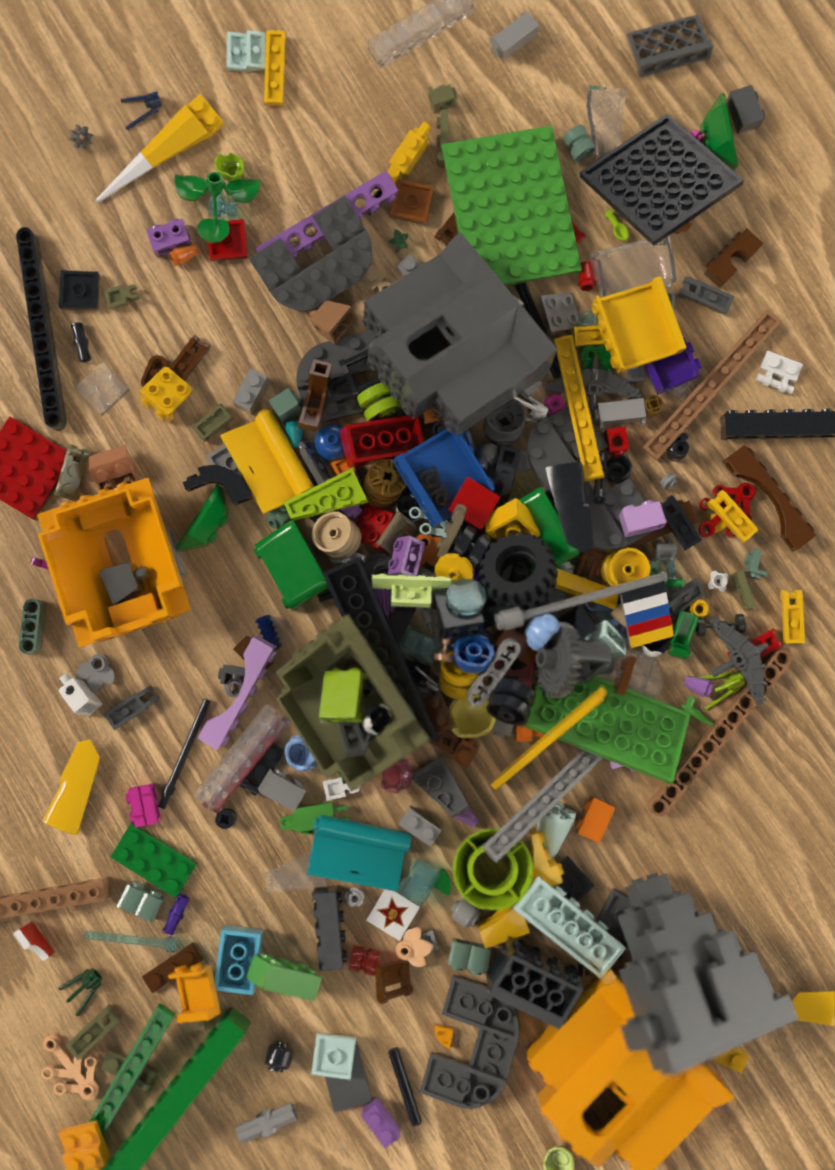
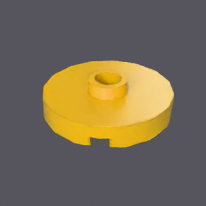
[435,553,474,588]

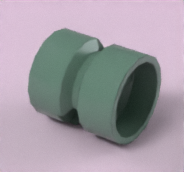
[563,125,596,162]

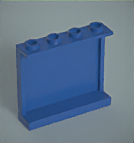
[392,429,495,528]

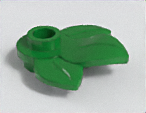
[580,345,612,372]

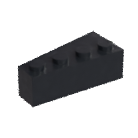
[312,885,347,971]

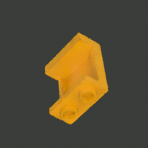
[168,963,221,1023]

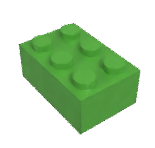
[246,953,322,1001]

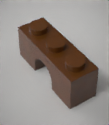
[704,228,764,289]

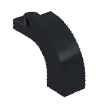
[182,465,253,506]

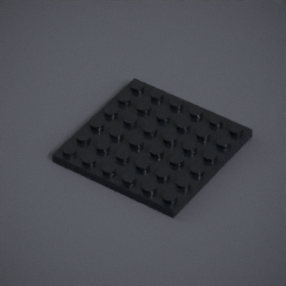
[580,114,744,246]

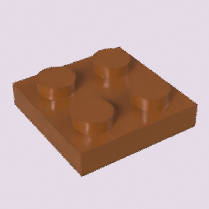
[390,179,434,225]

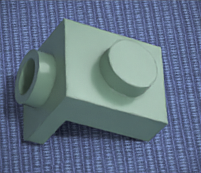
[265,505,290,529]
[744,549,768,580]

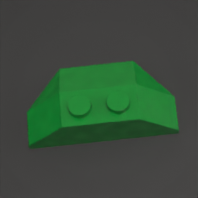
[700,93,739,171]
[175,484,229,552]

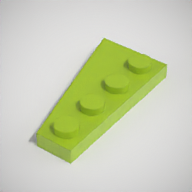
[284,468,369,521]

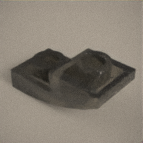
[416,466,451,510]

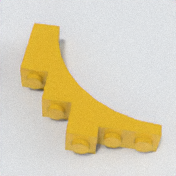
[477,825,564,949]

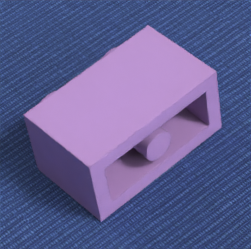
[619,500,667,538]

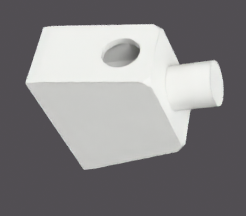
[59,673,103,717]

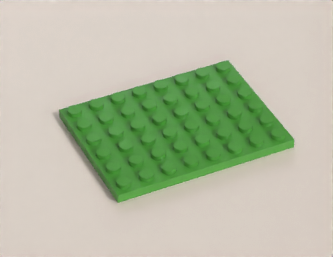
[441,125,582,286]

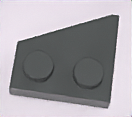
[337,722,372,757]

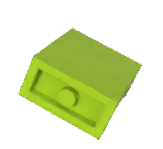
[319,668,368,723]

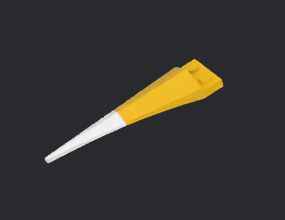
[96,94,225,203]

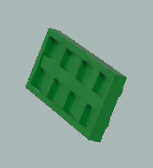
[110,823,198,898]

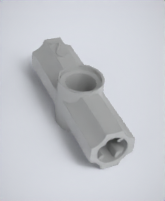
[236,1102,298,1144]

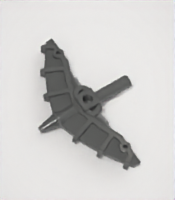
[546,357,641,418]
[709,617,769,706]

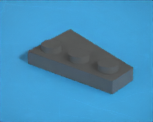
[409,756,470,818]

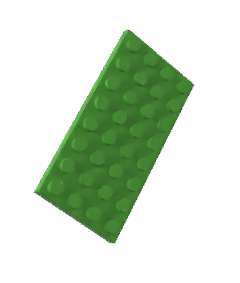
[523,676,691,785]

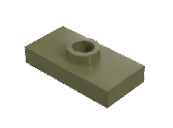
[192,403,234,442]
[732,570,756,610]

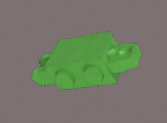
[280,801,350,835]

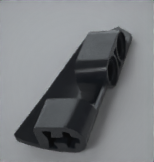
[545,462,594,554]

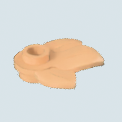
[395,927,434,967]

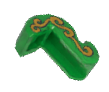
[667,611,698,660]

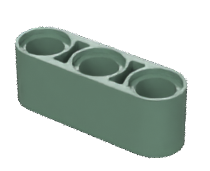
[19,598,46,655]

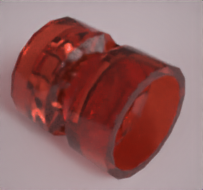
[348,945,380,977]

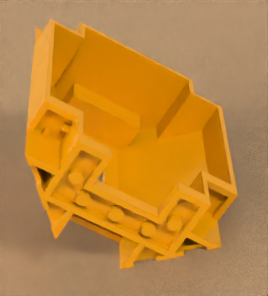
[37,477,191,648]

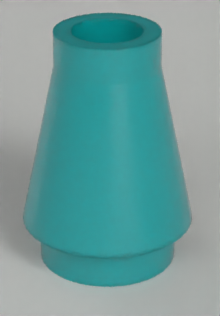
[284,420,303,448]

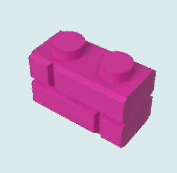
[126,783,161,828]

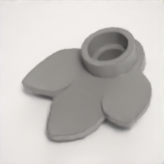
[76,654,115,692]

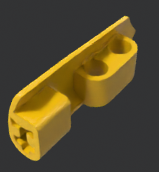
[43,739,100,836]
[791,991,835,1026]

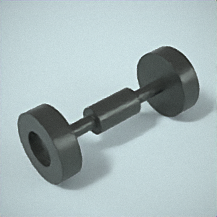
[695,614,746,637]

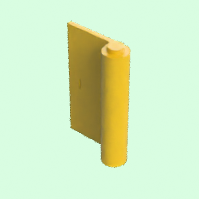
[220,409,314,514]

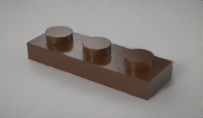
[142,942,203,993]

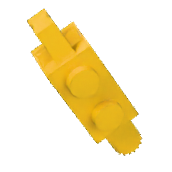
[388,121,432,184]

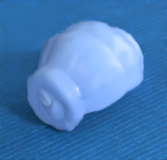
[525,614,560,651]
[285,734,317,772]

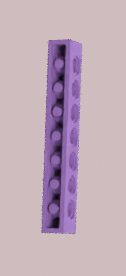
[256,170,398,259]

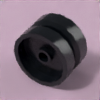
[452,524,492,569]
[486,679,536,725]

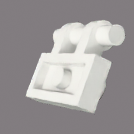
[756,351,803,394]

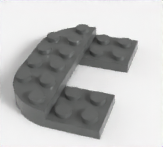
[249,195,372,310]
[419,975,520,1109]

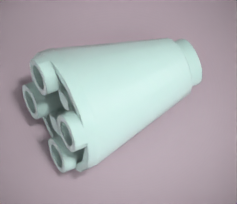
[537,802,576,858]

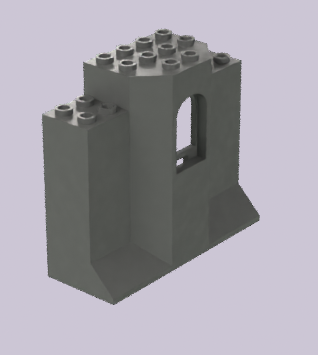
[363,232,557,436]

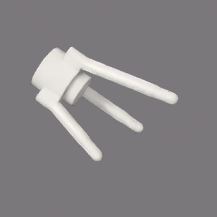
[514,393,548,423]

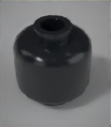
[265,1041,293,1073]

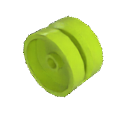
[357,383,403,422]

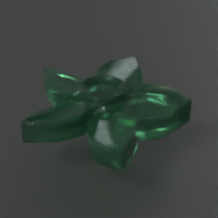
[389,229,408,253]

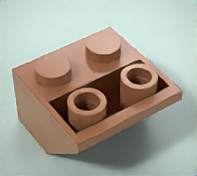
[89,445,139,490]

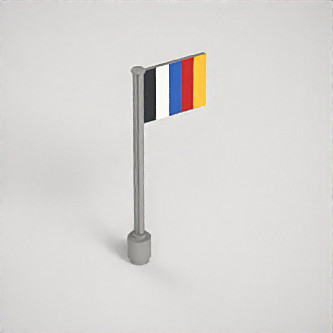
[495,571,674,648]

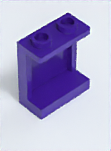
[644,338,702,395]

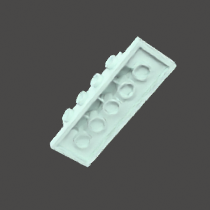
[513,876,626,979]

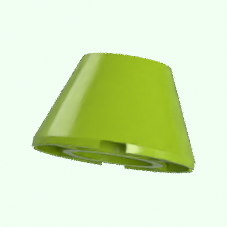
[453,828,533,910]

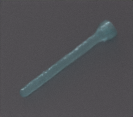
[84,931,178,953]

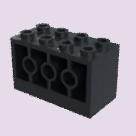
[486,936,583,1029]

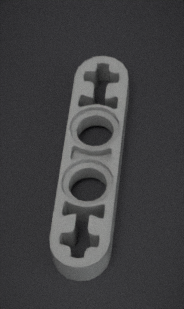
[467,638,520,706]

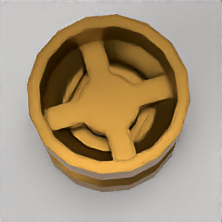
[644,395,664,417]

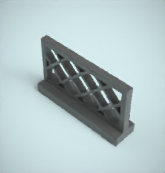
[626,14,713,78]

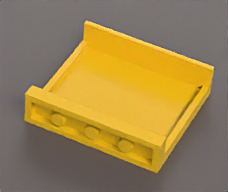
[591,276,687,373]

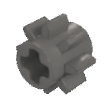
[69,124,94,150]

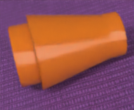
[169,243,199,266]

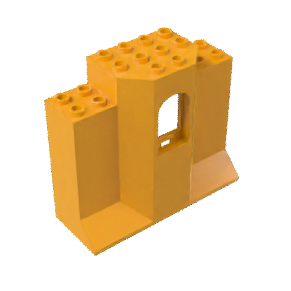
[526,968,735,1170]

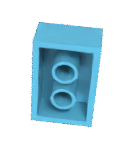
[215,925,264,995]

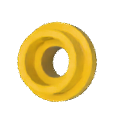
[689,599,709,618]

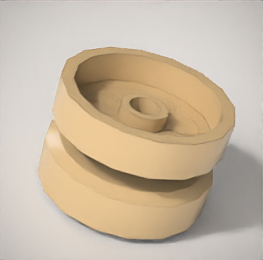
[312,512,362,560]

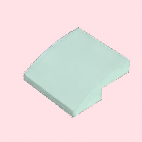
[226,30,265,72]

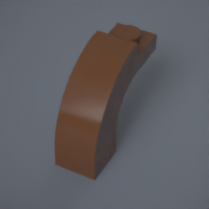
[298,359,332,432]

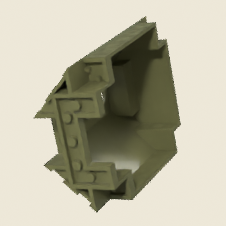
[276,614,429,792]

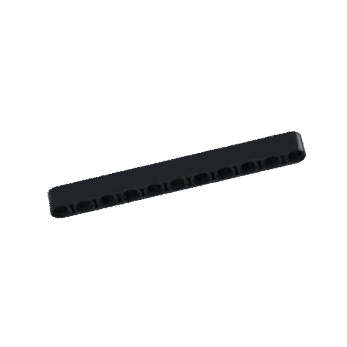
[16,227,67,431]

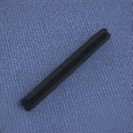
[515,282,562,379]

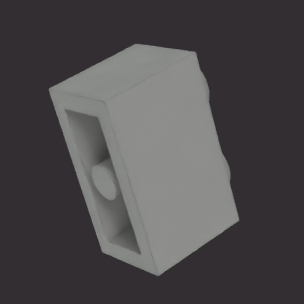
[233,369,270,415]
[258,769,306,811]
[398,806,442,847]

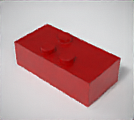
[340,415,424,468]

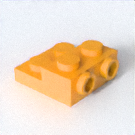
[58,1120,110,1170]

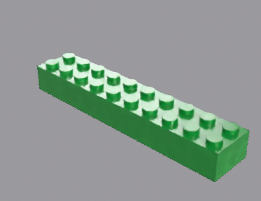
[103,1007,251,1170]

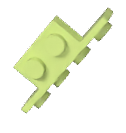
[372,574,452,608]

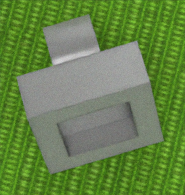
[654,539,677,561]

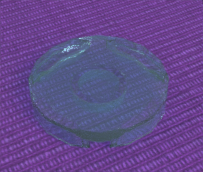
[447,579,486,615]

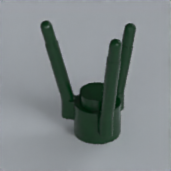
[59,968,102,1016]

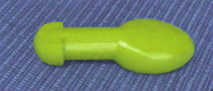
[605,209,629,241]

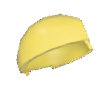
[449,693,496,738]

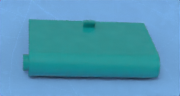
[306,815,411,892]

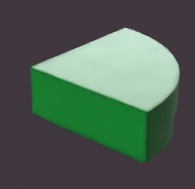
[431,868,451,896]

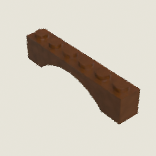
[722,445,816,552]

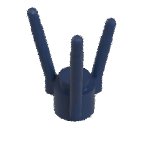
[120,91,162,130]

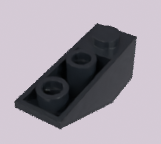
[492,445,521,507]

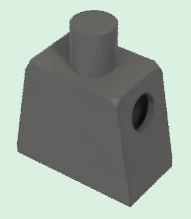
[99,563,150,605]

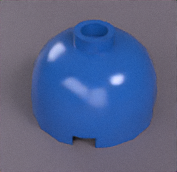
[315,424,345,462]
[454,634,494,674]

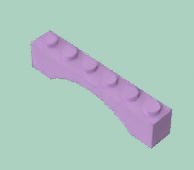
[197,635,277,750]

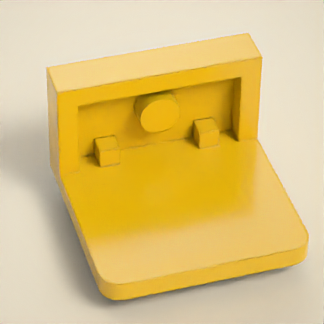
[139,367,193,423]

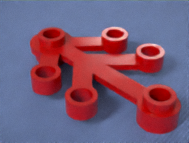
[698,482,756,538]

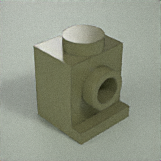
[428,84,457,113]

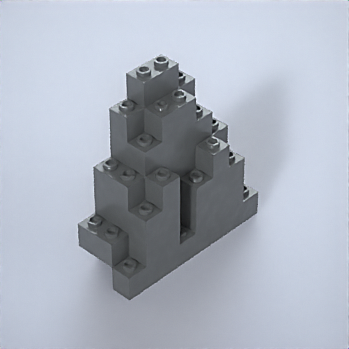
[618,872,798,1076]

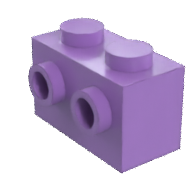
[146,219,192,258]
[388,536,425,576]

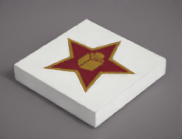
[366,889,420,941]

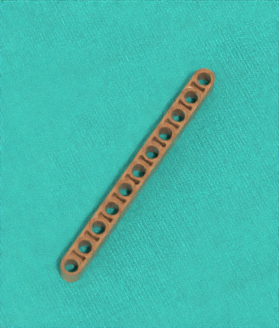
[648,650,792,816]

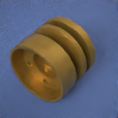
[362,459,406,508]

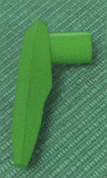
[681,696,714,726]

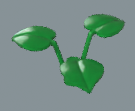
[175,172,261,243]

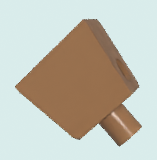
[309,301,357,345]

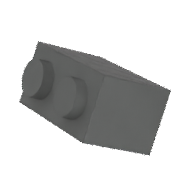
[726,85,765,134]

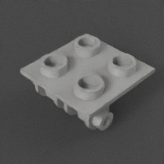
[540,292,582,335]

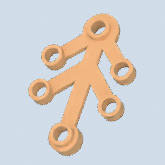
[41,1033,99,1100]

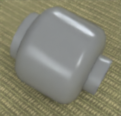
[451,898,481,928]

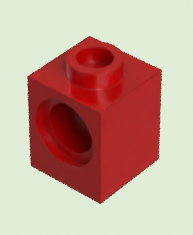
[604,426,629,457]

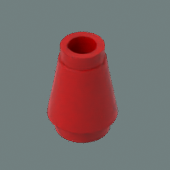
[578,261,597,291]

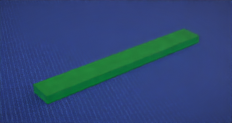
[89,1003,176,1136]

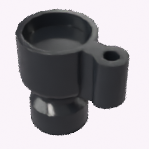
[666,433,689,462]

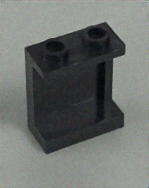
[432,584,484,639]

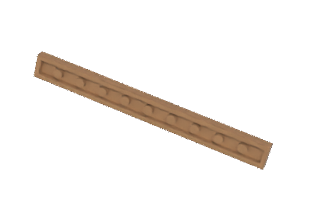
[642,309,782,461]

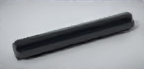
[388,1047,422,1127]

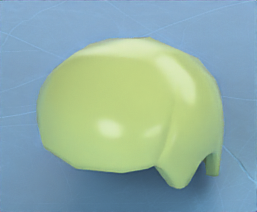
[543,1146,574,1170]

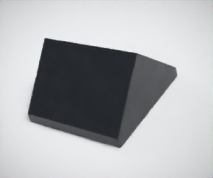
[557,605,597,641]

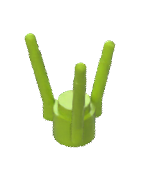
[698,671,745,710]

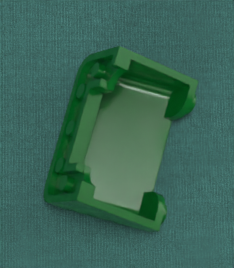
[519,487,579,574]
[253,520,330,611]

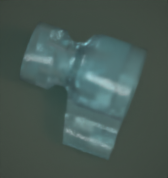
[208,192,237,217]

